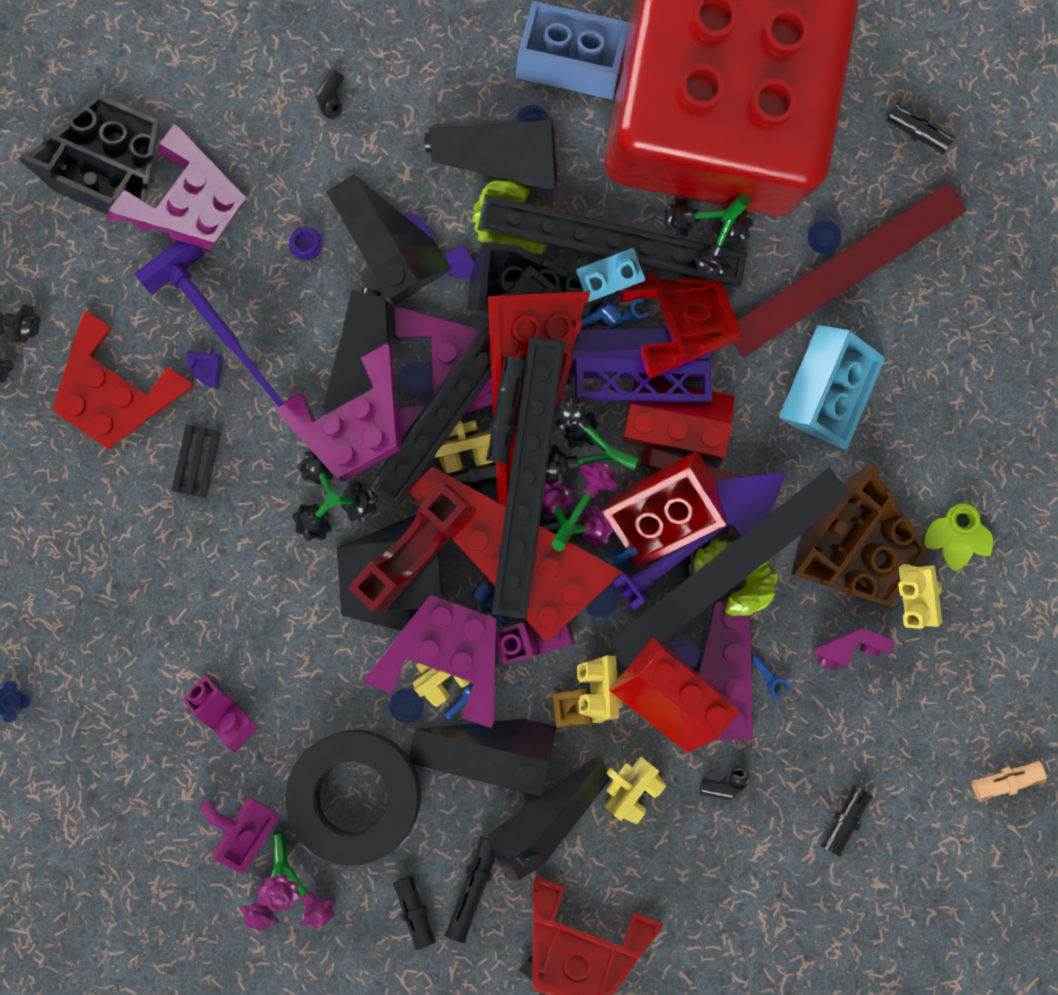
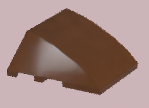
[791,463,929,607]

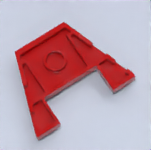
[619,273,741,378]
[52,310,194,450]
[532,876,663,995]

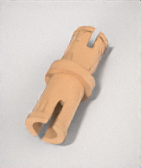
[972,761,1046,802]

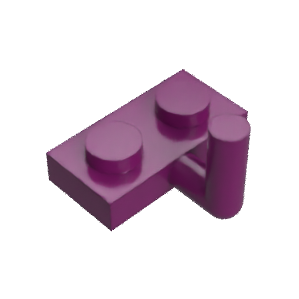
[200,796,280,875]

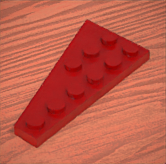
[488,291,591,504]
[409,466,623,643]

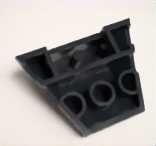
[19,93,159,215]
[337,514,442,631]

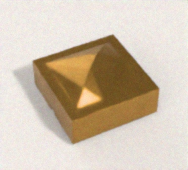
[552,689,592,728]

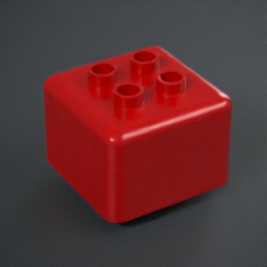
[604,0,858,216]

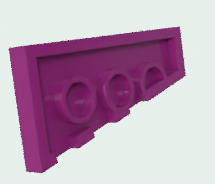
[699,602,753,740]

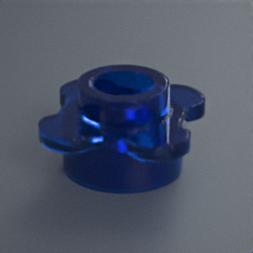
[0,681,31,722]

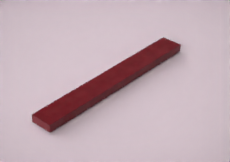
[733,183,967,358]

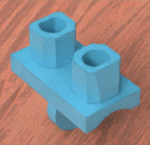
[576,248,646,302]

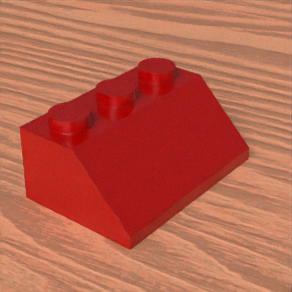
[622,380,735,462]
[602,452,727,567]
[609,637,740,753]

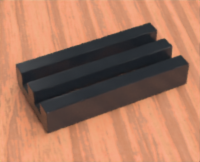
[171,424,221,498]

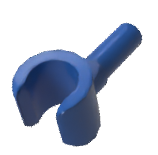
[603,298,650,329]
[581,302,621,328]
[604,547,637,570]
[472,581,508,626]
[751,655,791,699]
[444,682,474,720]

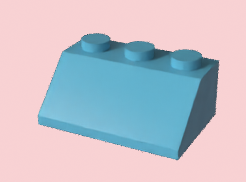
[779,325,885,450]

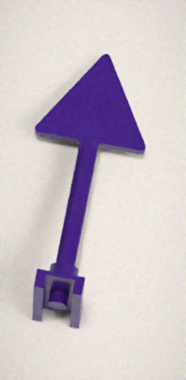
[135,240,284,407]
[611,472,785,611]

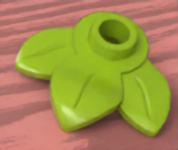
[924,503,993,571]

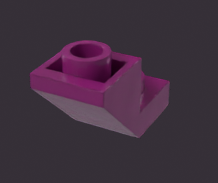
[495,622,575,666]
[811,628,895,671]
[182,675,259,753]

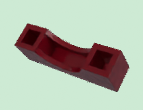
[348,483,476,612]

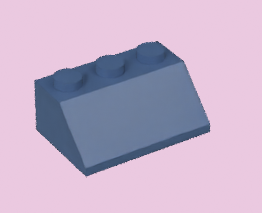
[515,1,629,100]

